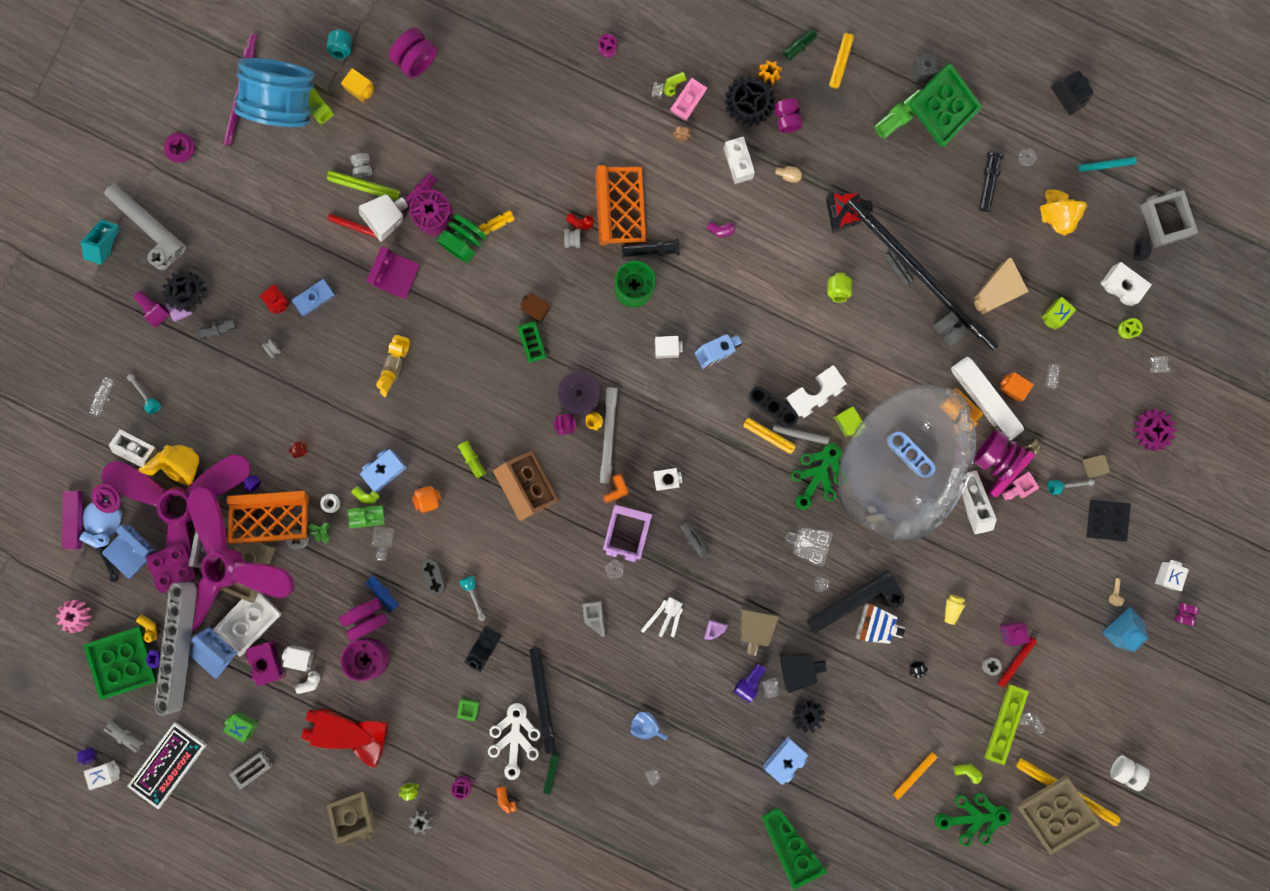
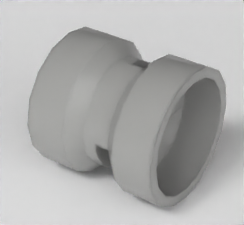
[350,153,372,178]

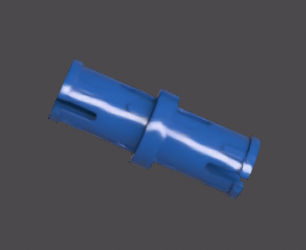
[365,575,399,613]

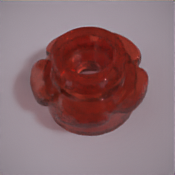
[289,441,308,458]

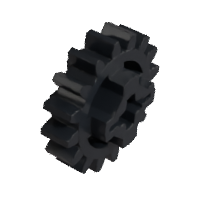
[162,270,206,312]

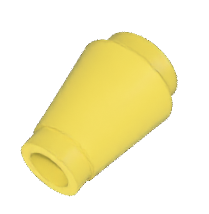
[944,595,965,625]

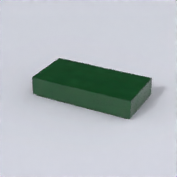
[543,752,560,795]

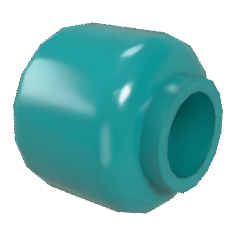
[327,29,352,60]

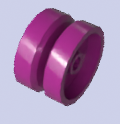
[388,28,438,79]
[338,598,389,642]

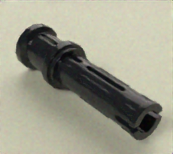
[978,152,1004,212]
[622,238,680,257]

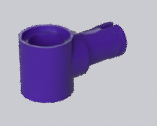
[733,663,766,703]

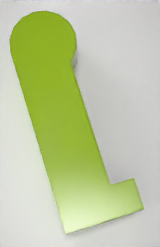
[308,88,334,125]

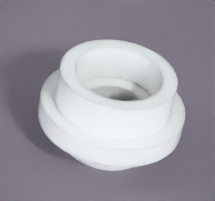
[320,494,340,513]

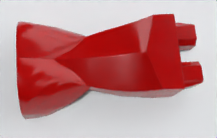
[301,708,389,767]

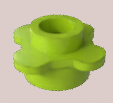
[399,783,419,800]

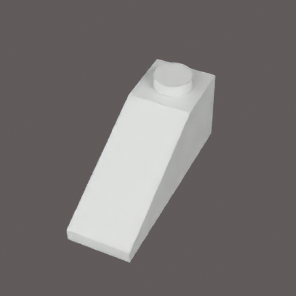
[958,470,997,534]

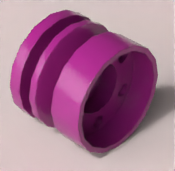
[410,189,454,236]
[973,430,1026,481]
[340,638,390,682]

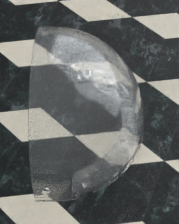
[839,385,976,542]

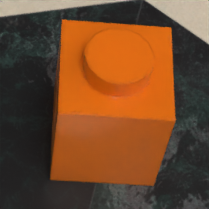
[999,372,1034,402]

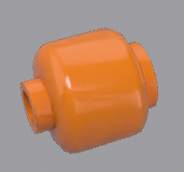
[411,485,442,513]

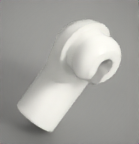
[295,671,321,694]

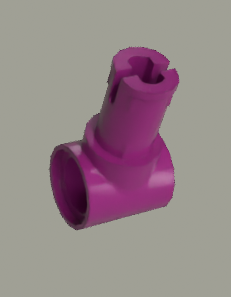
[133,291,170,328]

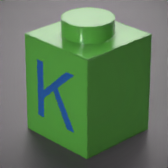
[223,711,259,743]

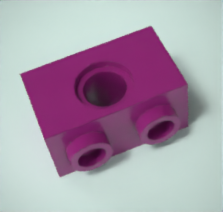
[246,640,285,687]

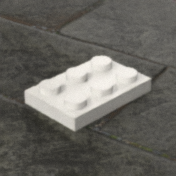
[213,592,282,657]

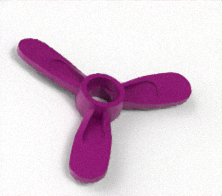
[101,454,251,582]
[188,487,294,632]

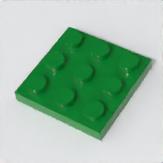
[908,63,982,147]
[83,626,158,700]

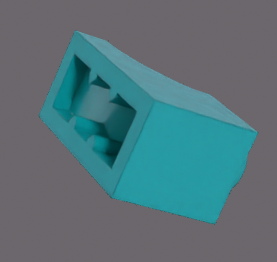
[80,219,120,265]

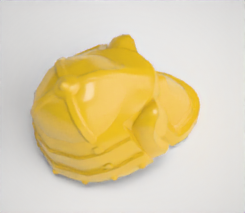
[1040,189,1088,236]
[139,445,199,486]

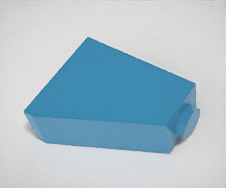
[1102,607,1148,652]

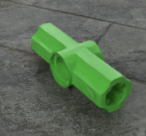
[874,90,920,139]

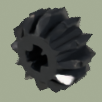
[792,699,825,733]

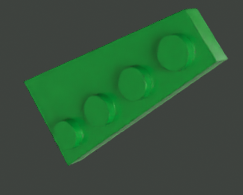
[760,808,828,890]

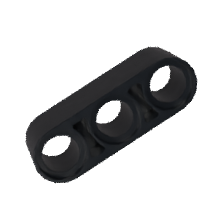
[748,387,798,428]

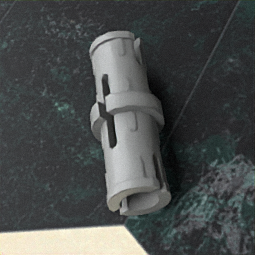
[104,721,144,753]

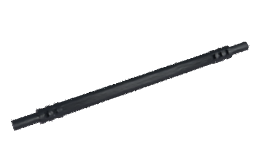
[847,197,998,351]

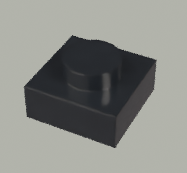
[1133,238,1152,261]

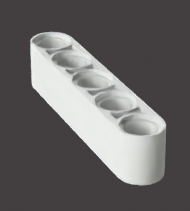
[951,356,1024,442]

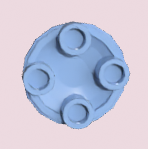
[82,500,122,537]

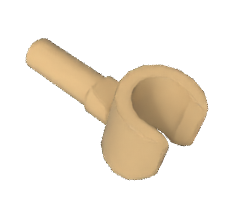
[1109,578,1124,607]

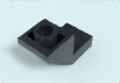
[464,626,502,672]

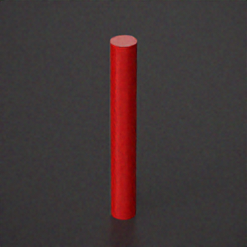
[328,213,377,238]
[997,637,1037,688]

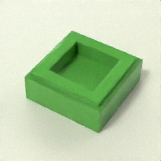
[457,698,480,722]

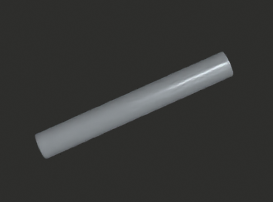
[772,425,830,444]

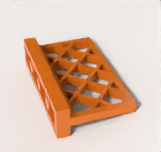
[595,165,646,245]
[227,491,310,544]

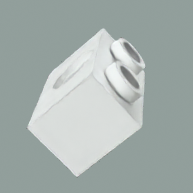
[724,136,755,184]
[1100,262,1152,306]
[109,429,157,467]

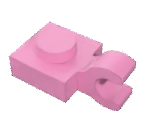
[1002,472,1039,500]

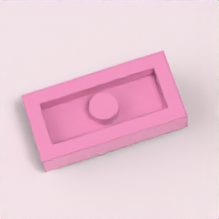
[671,78,707,121]

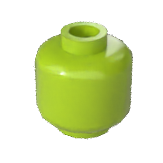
[827,272,852,302]

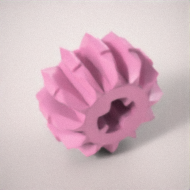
[55,600,93,633]

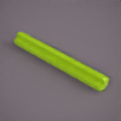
[327,170,401,201]

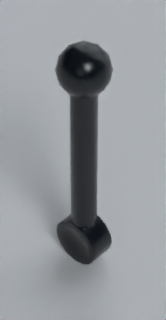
[96,546,119,582]

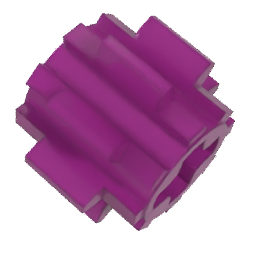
[553,414,577,435]

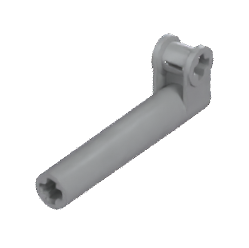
[104,184,186,271]

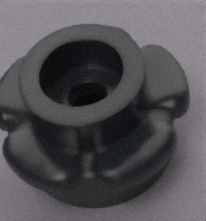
[909,661,928,678]

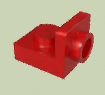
[260,284,290,315]

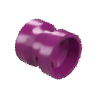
[1175,603,1200,627]
[451,776,473,799]

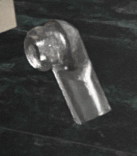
[1019,712,1046,734]

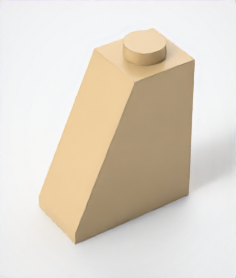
[974,258,1028,314]

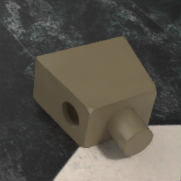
[740,608,779,656]

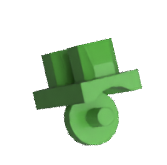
[347,506,385,529]

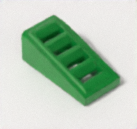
[517,320,547,363]

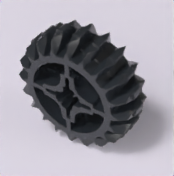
[724,74,776,127]

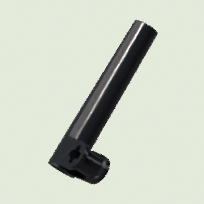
[806,570,905,634]

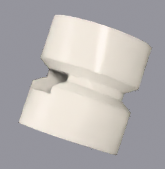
[1110,755,1150,791]

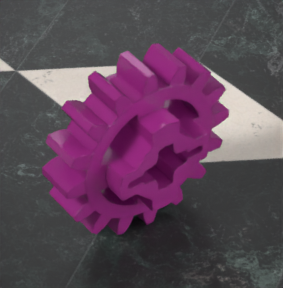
[1132,409,1177,451]

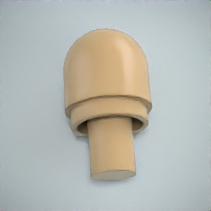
[775,166,802,183]

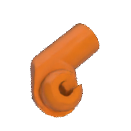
[496,787,517,814]

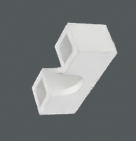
[784,365,847,418]

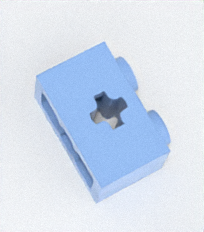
[360,449,408,492]
[763,737,808,785]

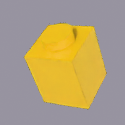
[341,68,374,103]

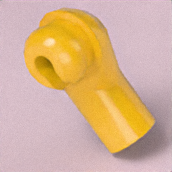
[136,614,158,643]

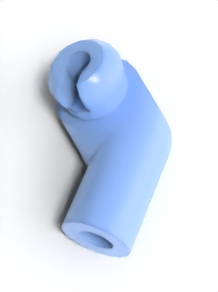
[79,531,110,548]

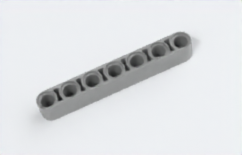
[155,581,197,716]

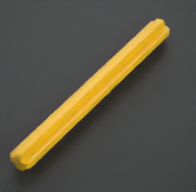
[1016,758,1121,826]

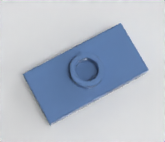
[292,279,335,317]

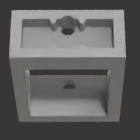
[1140,189,1198,248]

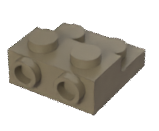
[327,792,377,847]

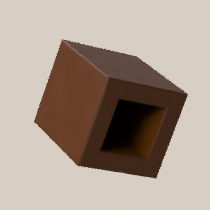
[520,293,551,323]

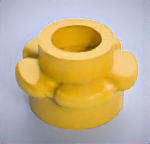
[586,412,603,430]

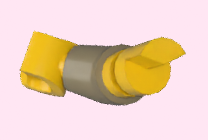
[377,335,410,397]

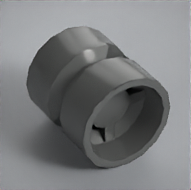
[932,311,969,347]

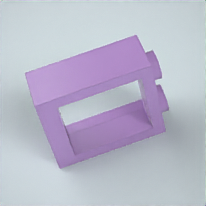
[603,505,652,562]

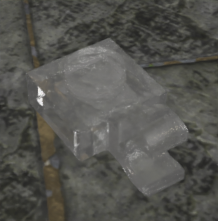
[372,526,395,561]

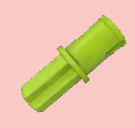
[457,441,486,478]

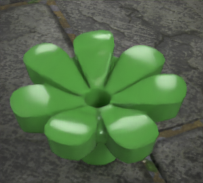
[308,522,330,543]

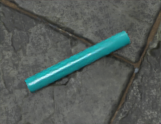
[1078,157,1137,172]

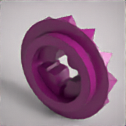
[164,133,195,163]
[91,483,123,513]

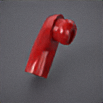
[565,213,594,230]

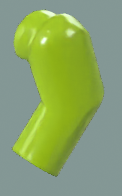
[351,486,380,504]

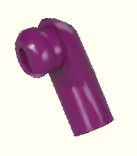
[706,221,736,238]

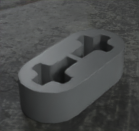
[421,559,446,595]

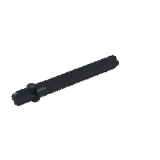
[529,647,556,754]

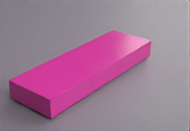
[986,451,1035,498]

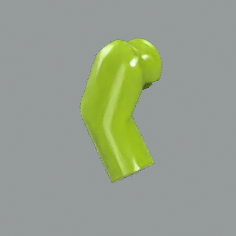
[664,72,686,96]
[953,764,982,784]

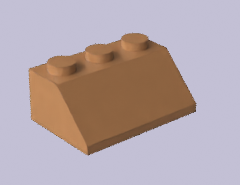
[493,451,559,521]

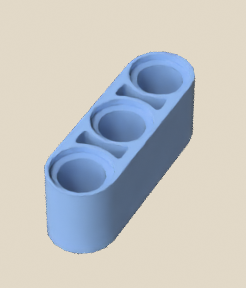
[887,432,935,477]

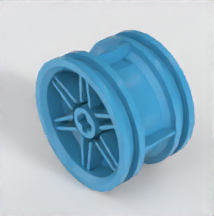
[234,58,315,127]

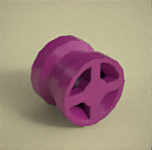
[598,34,617,58]

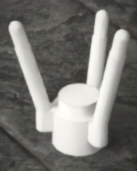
[641,597,683,637]

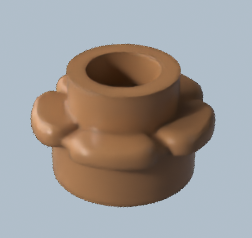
[673,127,691,141]

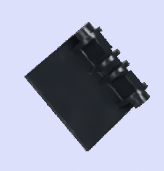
[1086,499,1131,542]

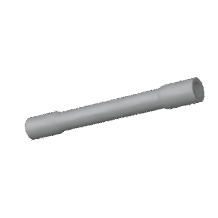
[600,387,618,484]

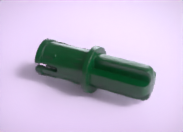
[782,29,817,61]

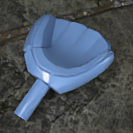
[630,711,668,740]

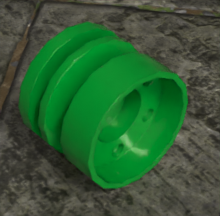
[436,213,487,264]
[614,261,656,308]

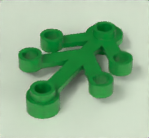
[790,443,846,510]
[934,792,1011,847]

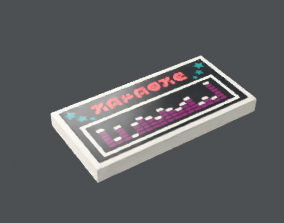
[127,722,207,809]

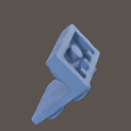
[102,525,157,579]
[189,627,237,679]

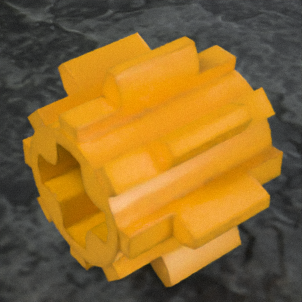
[758,60,782,86]

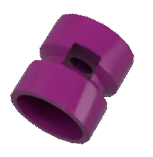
[774,99,803,133]

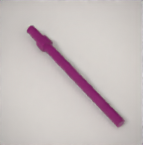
[223,34,257,146]

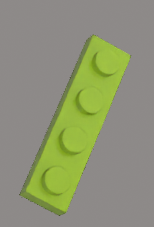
[984,684,1029,765]

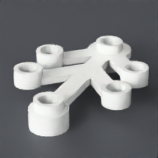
[488,703,540,780]

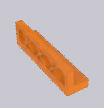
[604,475,628,503]

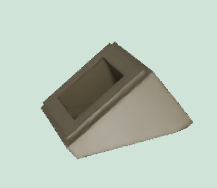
[1082,454,1110,478]

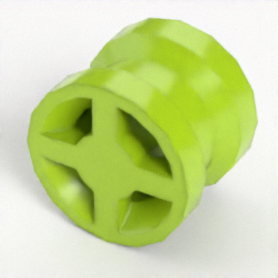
[1118,318,1143,339]

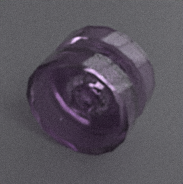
[557,372,601,416]

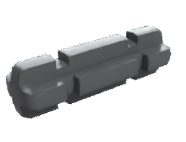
[885,251,913,285]

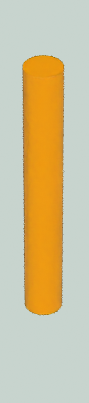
[893,752,938,800]

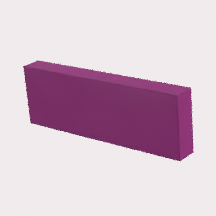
[62,491,83,549]

